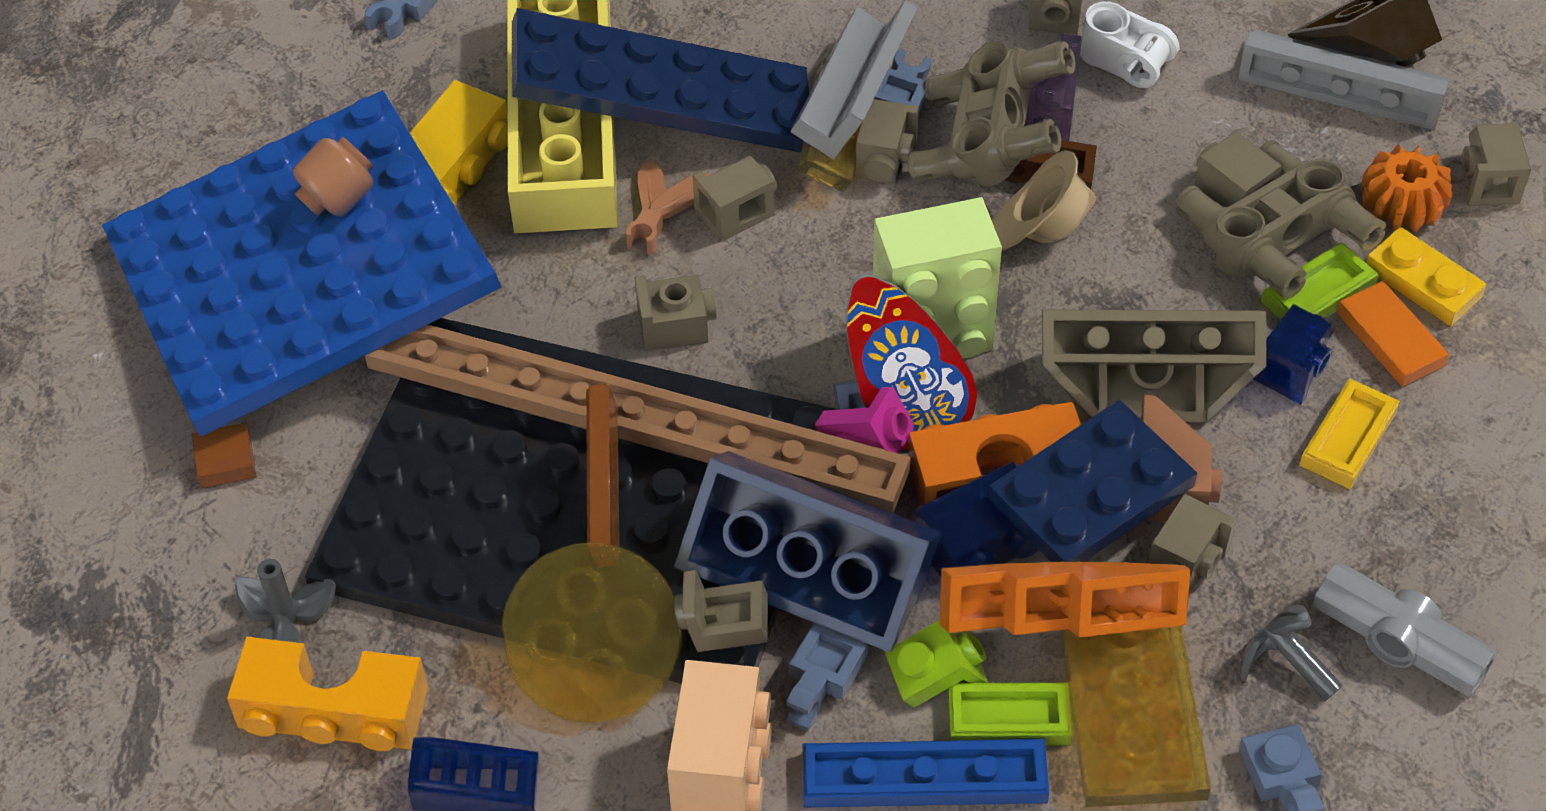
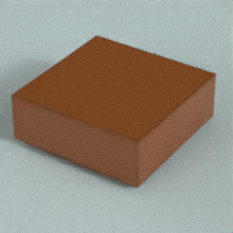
[191,422,257,489]

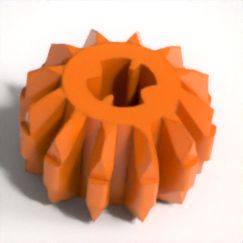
[1361,144,1453,233]

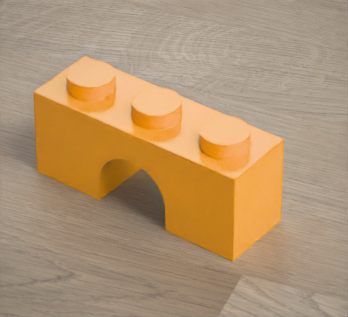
[227,636,428,751]

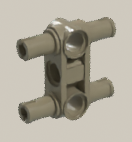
[908,41,1076,186]
[1175,140,1386,299]

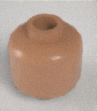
[293,136,374,217]

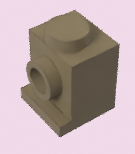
[856,99,919,184]
[1462,123,1531,206]
[693,155,777,241]
[634,274,717,351]
[1149,494,1237,592]

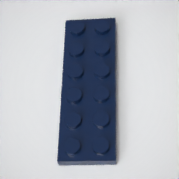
[512,8,811,154]

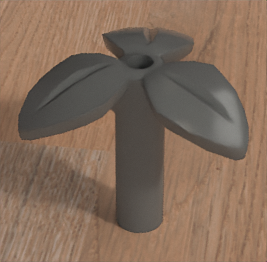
[235,559,336,643]
[1240,604,1343,701]

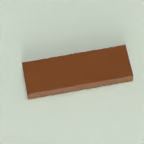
[586,384,620,567]

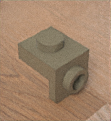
[675,570,768,652]

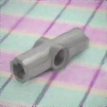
[1312,562,1498,697]

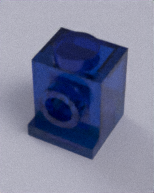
[1253,304,1333,405]

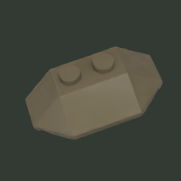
[1042,309,1266,423]

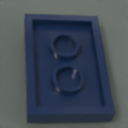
[988,399,1197,562]

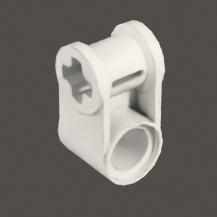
[1079,2,1180,88]

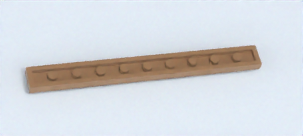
[365,324,910,513]

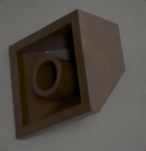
[1288,0,1442,67]

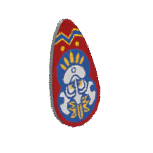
[846,274,977,450]

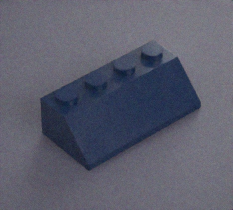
[674,451,942,652]

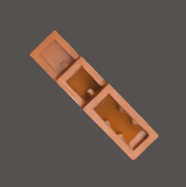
[939,562,1190,637]

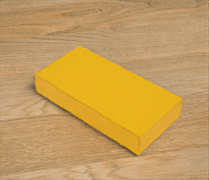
[1299,378,1400,490]

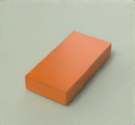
[1336,281,1450,387]

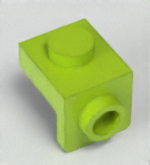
[884,620,988,708]

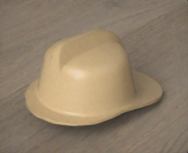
[992,150,1096,250]

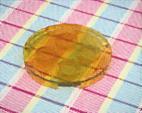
[502,542,682,723]

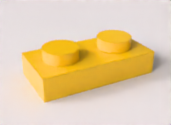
[1366,226,1487,327]

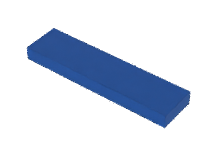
[802,739,1049,808]

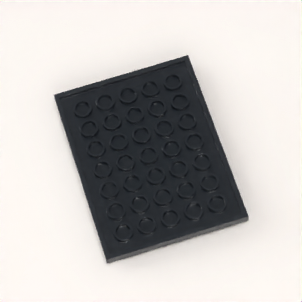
[305,318,837,684]

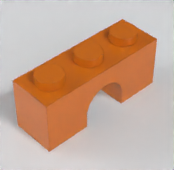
[908,402,1081,519]

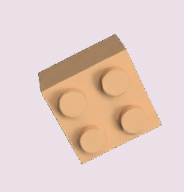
[667,660,772,811]

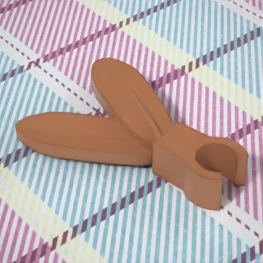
[626,161,711,256]

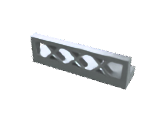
[790,0,918,160]
[1238,29,1450,130]

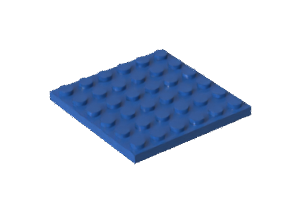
[102,90,502,437]

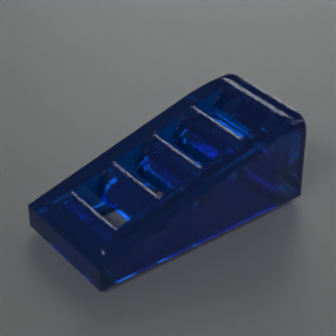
[408,737,539,811]

